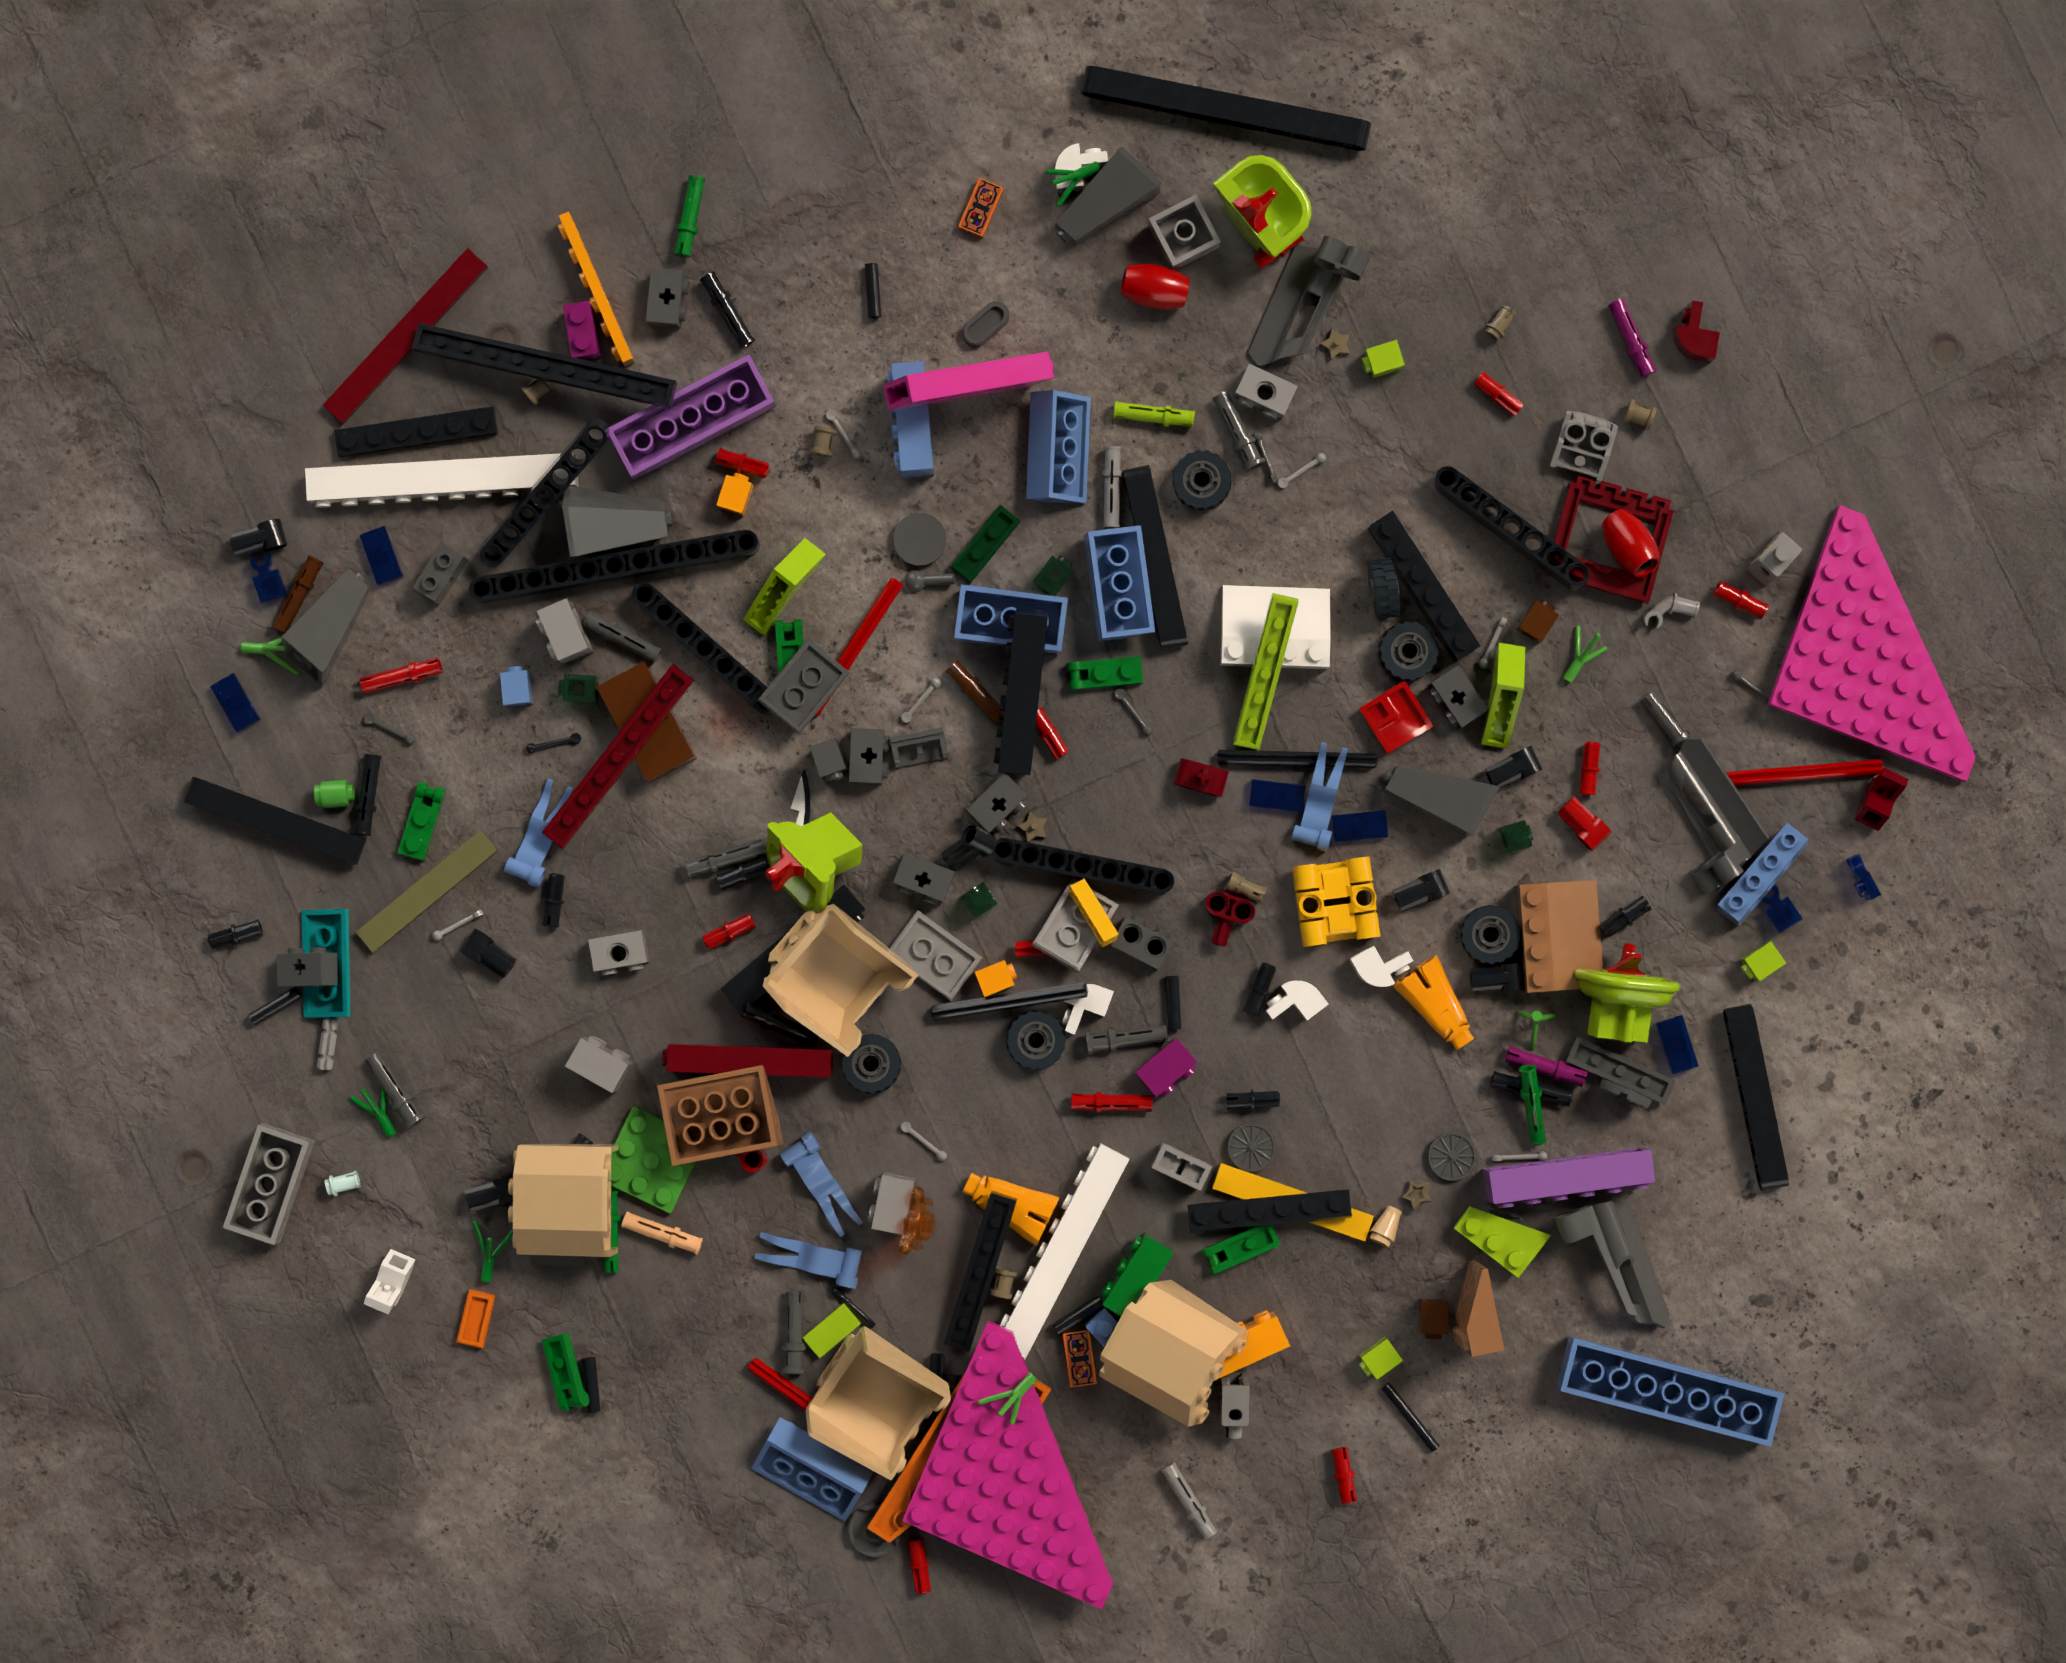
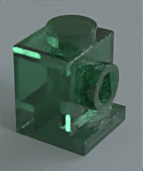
[1033,555,1074,596]
[558,674,599,704]
[1499,820,1533,853]
[961,882,998,919]

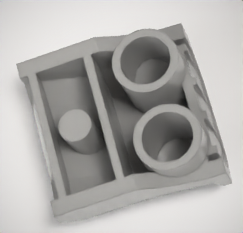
[1550,411,1618,481]

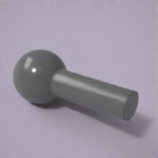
[905,570,956,592]

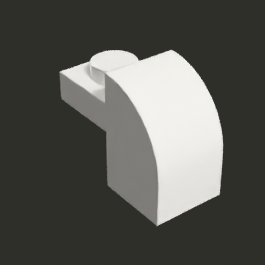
[1055,143,1108,194]
[1349,946,1413,987]
[1265,980,1329,1020]
[1061,984,1114,1034]
[364,1249,415,1314]

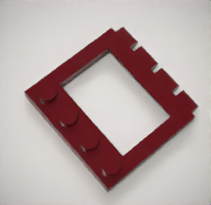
[1544,474,1674,604]

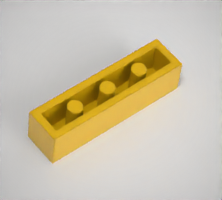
[1068,878,1119,947]

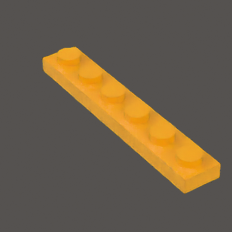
[557,211,635,367]

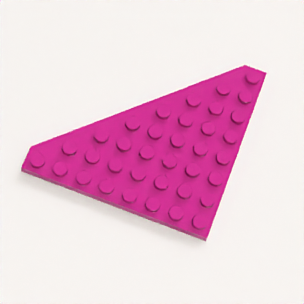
[1767,505,1976,782]
[902,1321,1113,1609]

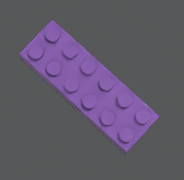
[609,355,776,481]
[1483,1147,1656,1208]

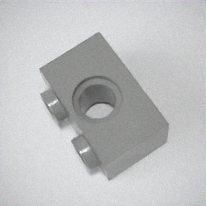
[1234,364,1298,420]
[588,930,649,976]

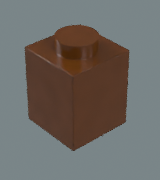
[1516,600,1559,644]
[1419,1299,1449,1339]

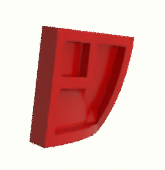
[1359,680,1434,754]

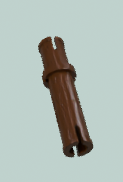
[272,555,324,633]
[945,660,1005,726]

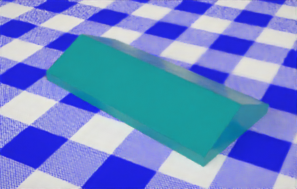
[302,909,351,1018]

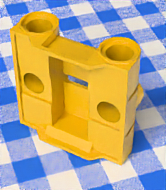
[1292,856,1381,947]

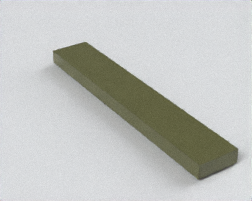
[356,829,499,953]

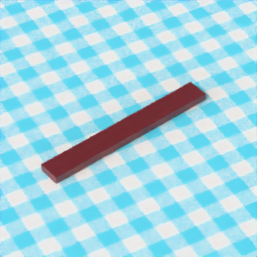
[323,248,488,424]
[541,664,695,849]

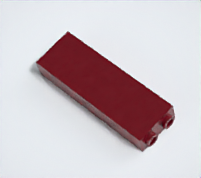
[662,1043,834,1077]

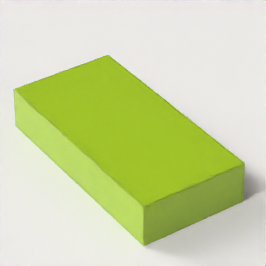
[803,1303,861,1359]

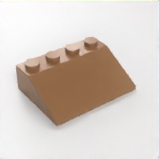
[1516,880,1603,993]
[657,1065,784,1166]
[1451,1260,1504,1357]

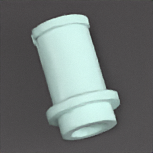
[325,1171,361,1196]

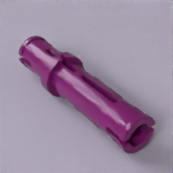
[1608,298,1657,378]
[1505,1046,1587,1087]

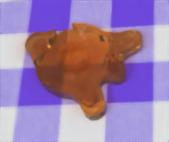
[899,1186,936,1255]

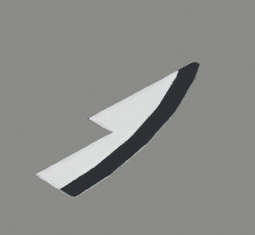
[791,769,810,826]

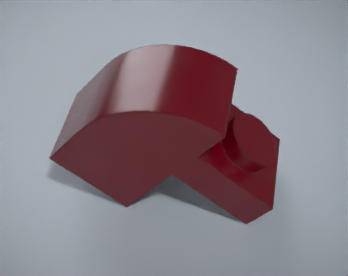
[1673,300,1720,363]
[1854,767,1909,831]

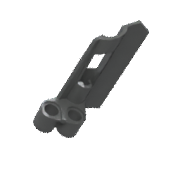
[1248,236,1371,367]
[1669,738,1770,895]
[1554,1202,1670,1328]

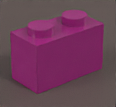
[563,301,602,361]
[1135,1037,1198,1098]

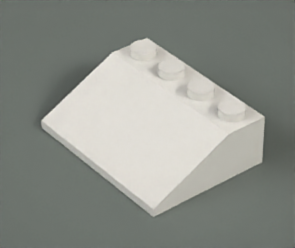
[1220,585,1330,669]

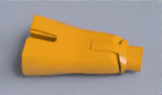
[1393,955,1474,1050]
[963,1173,1059,1246]

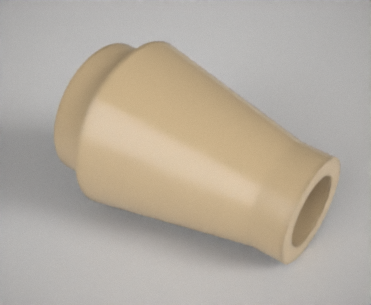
[1369,1205,1402,1248]

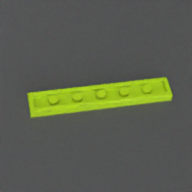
[1233,593,1299,751]

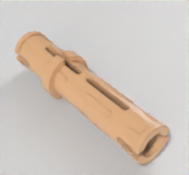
[621,1211,703,1255]

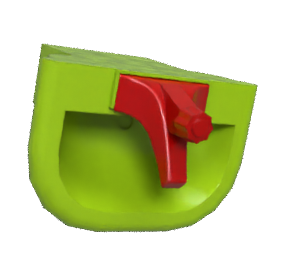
[1212,155,1312,258]
[765,812,863,913]
[1575,943,1681,1043]

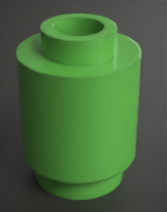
[314,779,355,808]

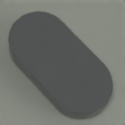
[962,301,1009,347]

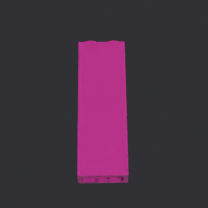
[883,352,1054,411]

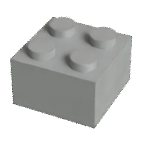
[1148,194,1221,270]
[535,598,594,665]
[565,1035,634,1093]
[868,1172,916,1235]

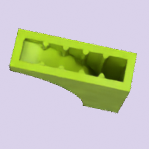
[743,538,826,636]
[1481,643,1525,749]

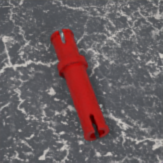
[360,657,443,694]
[1071,1092,1153,1113]

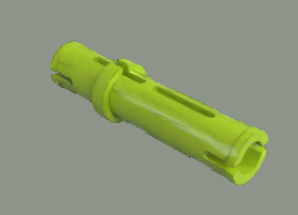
[1113,401,1195,428]

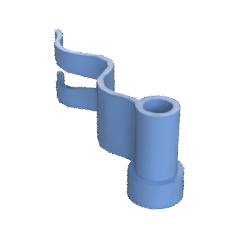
[1291,742,1348,852]
[504,778,573,888]
[779,1131,863,1237]
[754,1232,862,1289]

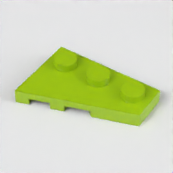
[1453,1206,1551,1278]

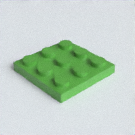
[611,1106,696,1214]

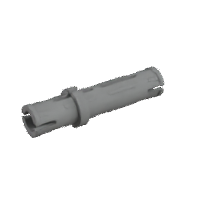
[1102,446,1123,528]
[1160,1462,1218,1540]

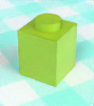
[1361,340,1405,379]
[1739,941,1786,982]
[1359,1336,1403,1380]

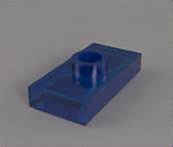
[360,526,404,586]
[210,673,261,733]
[1249,779,1306,812]
[1331,810,1388,842]
[1655,1015,1699,1074]

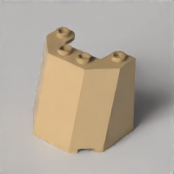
[763,904,918,1057]
[508,1144,619,1257]
[1099,1280,1249,1427]
[805,1326,951,1480]

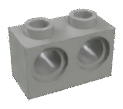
[1151,1142,1212,1191]

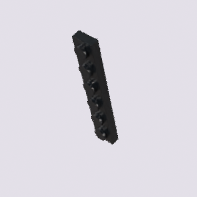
[334,406,498,458]
[1187,1189,1352,1233]
[944,1191,1017,1352]

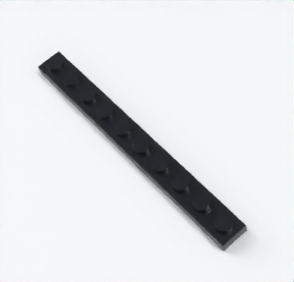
[412,323,677,409]

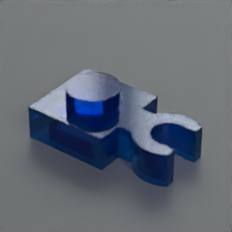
[250,553,288,604]
[1846,854,1881,900]
[1761,884,1803,935]

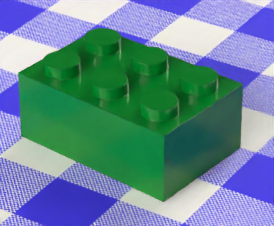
[1100,1232,1174,1317]

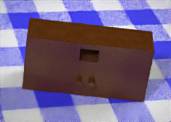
[596,662,697,783]

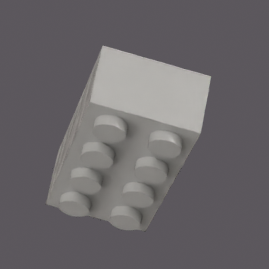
[223,1123,315,1245]

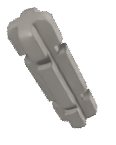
[317,1017,339,1071]

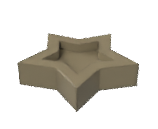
[1320,329,1350,360]
[1018,811,1048,842]
[1402,1180,1433,1211]

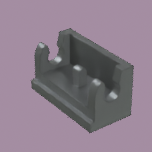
[890,727,949,768]

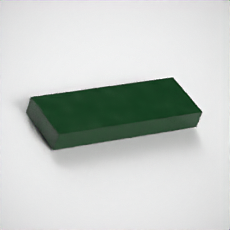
[950,505,1021,584]

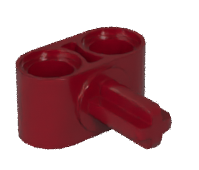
[1173,758,1229,798]
[1204,891,1255,947]

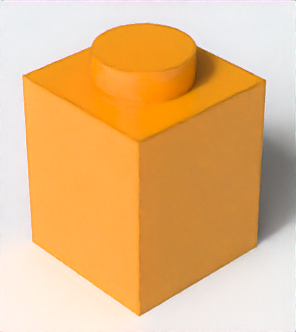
[716,473,754,516]
[975,960,1018,997]

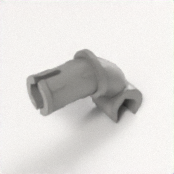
[1642,593,1700,628]

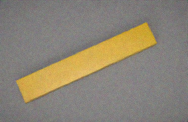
[1212,1163,1374,1241]

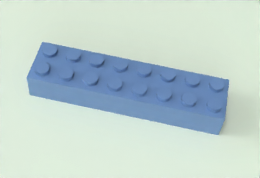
[1556,1335,1784,1447]

